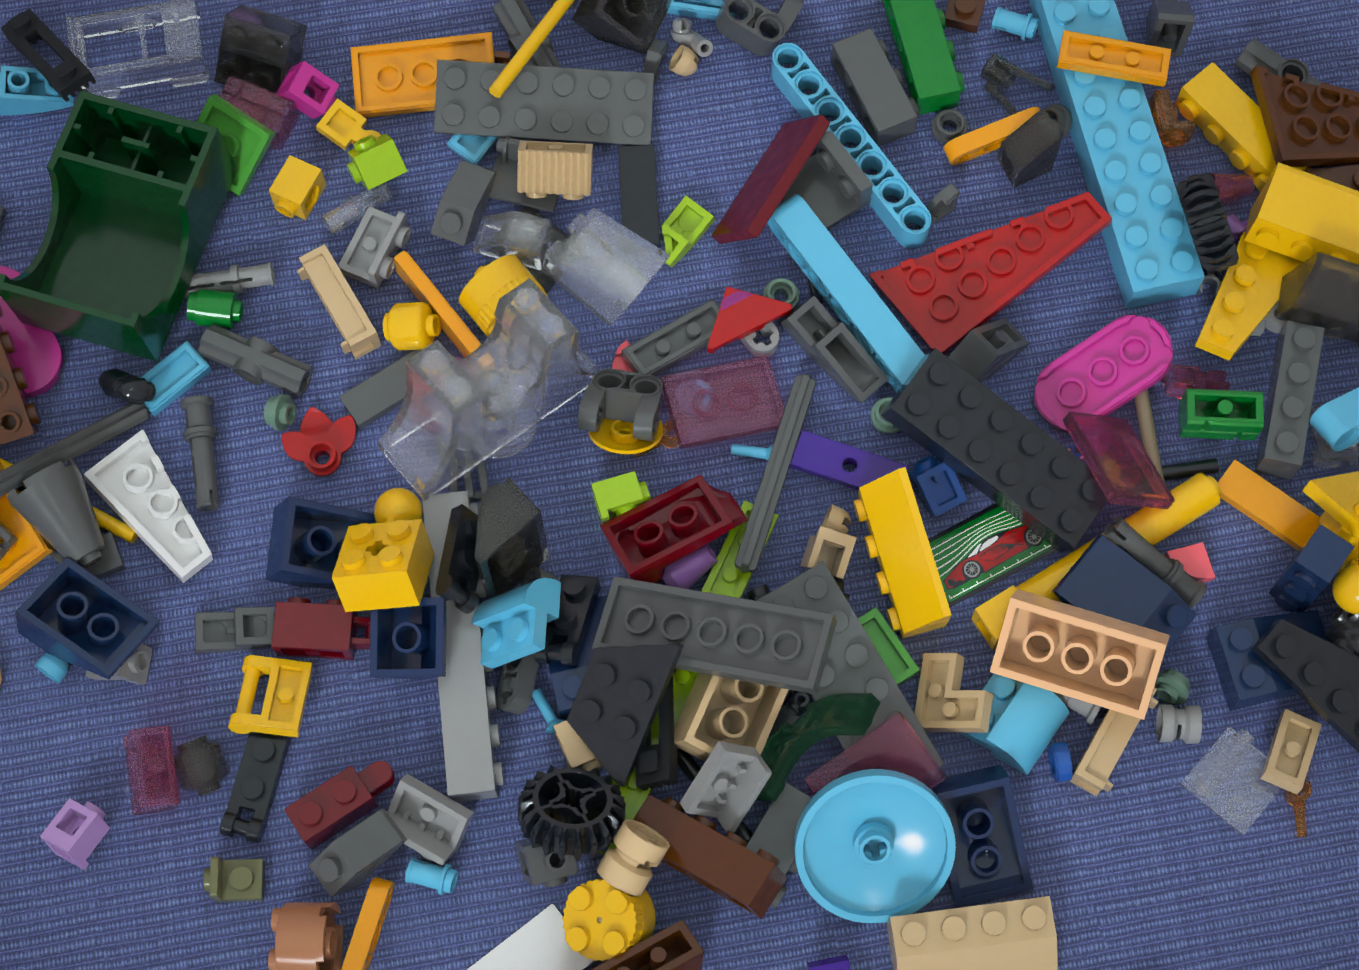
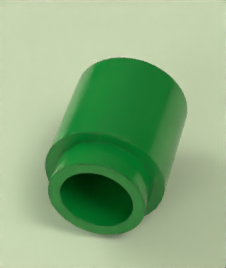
[187,289,244,329]

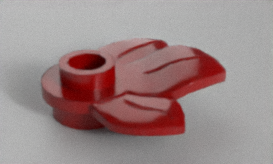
[282,407,356,477]

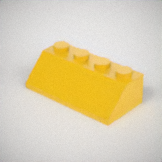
[1244,162,1359,282]
[853,467,952,639]

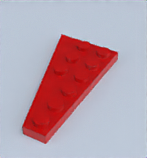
[869,192,1112,355]

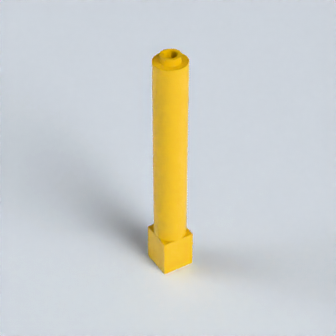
[971,473,1222,650]

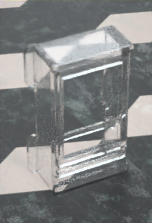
[66,0,210,99]

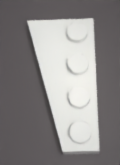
[84,429,213,583]

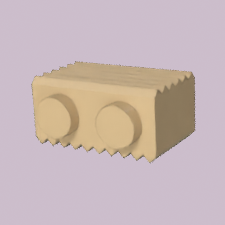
[517,140,593,200]

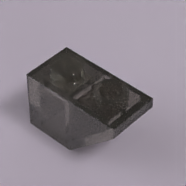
[997,109,1063,188]

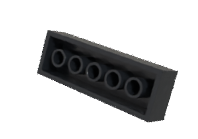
[881,348,1117,552]

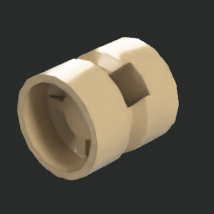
[597,819,670,896]

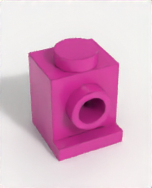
[275,61,339,119]

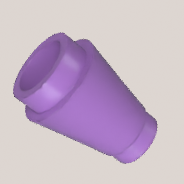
[662,544,718,589]

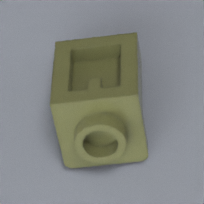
[203,857,265,902]

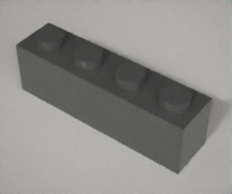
[1254,320,1325,480]

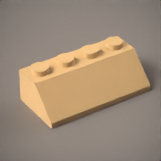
[886,896,1058,970]

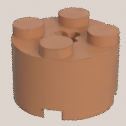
[268,902,344,970]

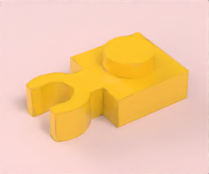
[316,98,381,151]

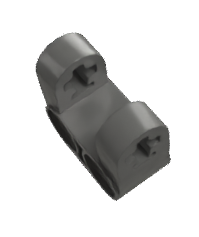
[715,0,804,56]
[577,369,663,441]

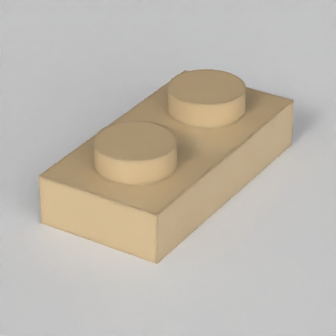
[1260,709,1322,795]

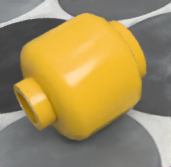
[383,302,441,350]

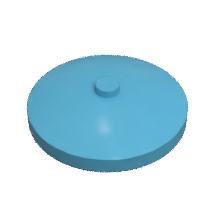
[794,769,956,923]

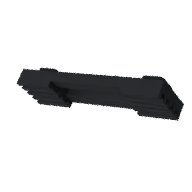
[0,8,96,102]
[636,668,678,791]

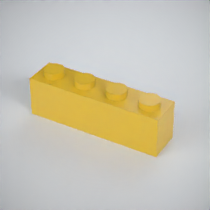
[1175,62,1312,192]

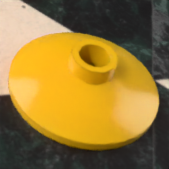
[588,418,663,454]

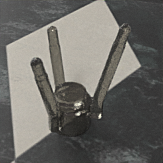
[980,53,1054,138]

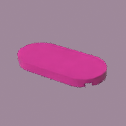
[0,266,64,398]
[1034,315,1173,432]

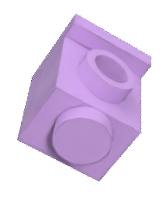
[40,798,110,870]

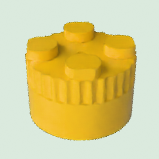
[459,254,548,341]
[562,878,656,961]

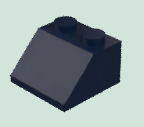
[370,597,446,679]

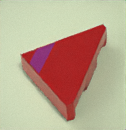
[707,287,792,354]

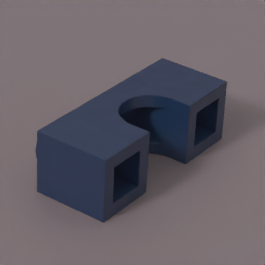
[1269,524,1355,613]

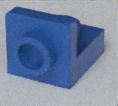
[908,455,968,517]

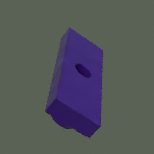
[790,430,909,490]

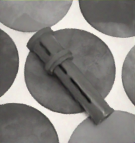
[180,395,221,511]
[1104,516,1207,608]

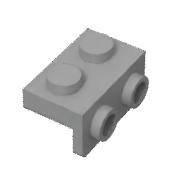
[338,206,412,289]
[680,741,772,833]
[386,774,474,865]

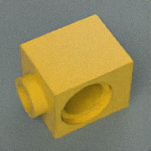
[269,155,327,220]

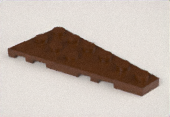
[1250,65,1359,167]

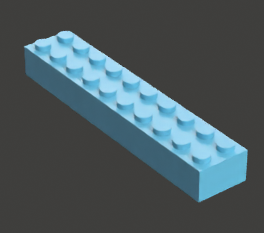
[1029,0,1205,309]

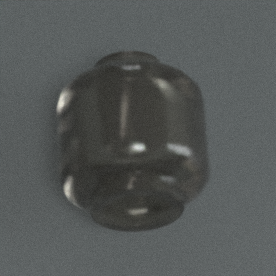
[171,735,229,796]

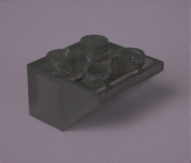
[214,5,307,103]

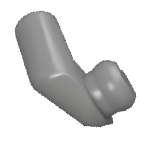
[670,18,713,57]

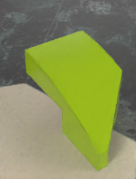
[662,195,716,268]

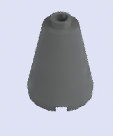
[6,458,106,568]

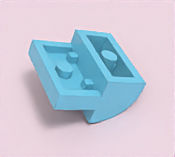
[472,578,561,669]
[959,674,1069,775]

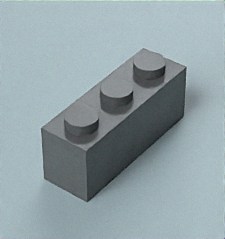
[830,28,919,147]
[746,782,812,909]

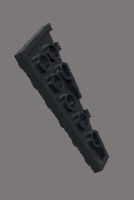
[1251,619,1359,752]

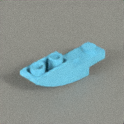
[0,66,74,116]

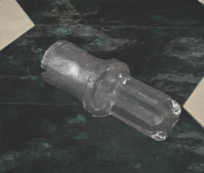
[321,183,392,236]

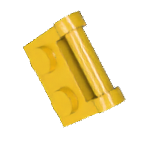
[228,655,313,738]

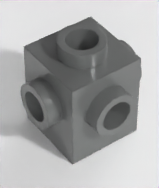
[515,838,581,887]

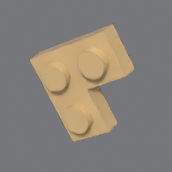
[915,653,993,733]

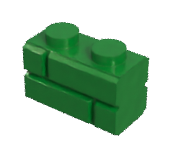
[1178,388,1264,441]

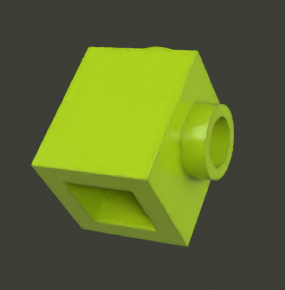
[346,133,407,190]

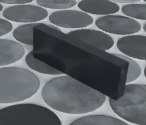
[618,145,660,251]

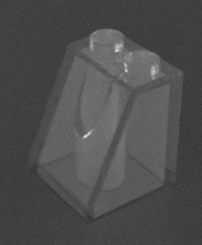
[542,207,670,327]

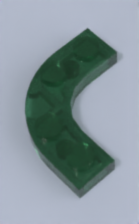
[755,693,881,801]

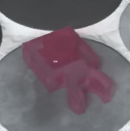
[1161,364,1231,399]

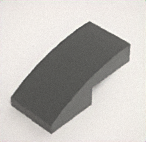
[194,607,274,654]

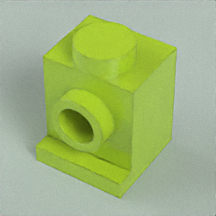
[591,471,651,524]

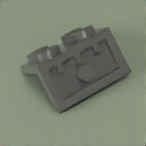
[781,130,873,230]

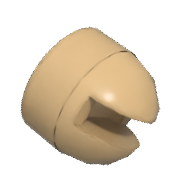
[669,45,699,77]
[822,504,851,534]

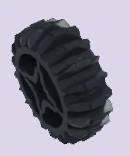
[1176,173,1239,273]
[517,762,626,862]

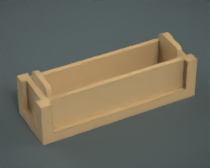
[297,244,381,360]
[1070,688,1158,797]

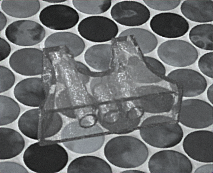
[378,278,600,501]

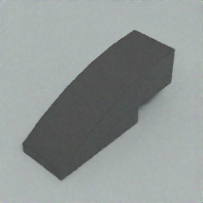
[780,296,889,403]

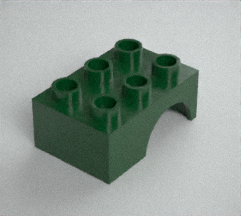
[0,91,238,362]

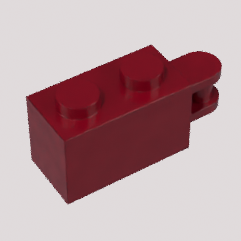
[271,597,370,660]
[284,761,395,850]

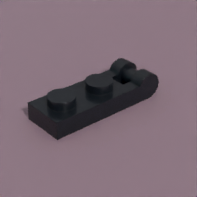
[435,504,489,614]
[535,575,601,666]
[220,732,291,843]

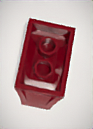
[600,474,748,583]

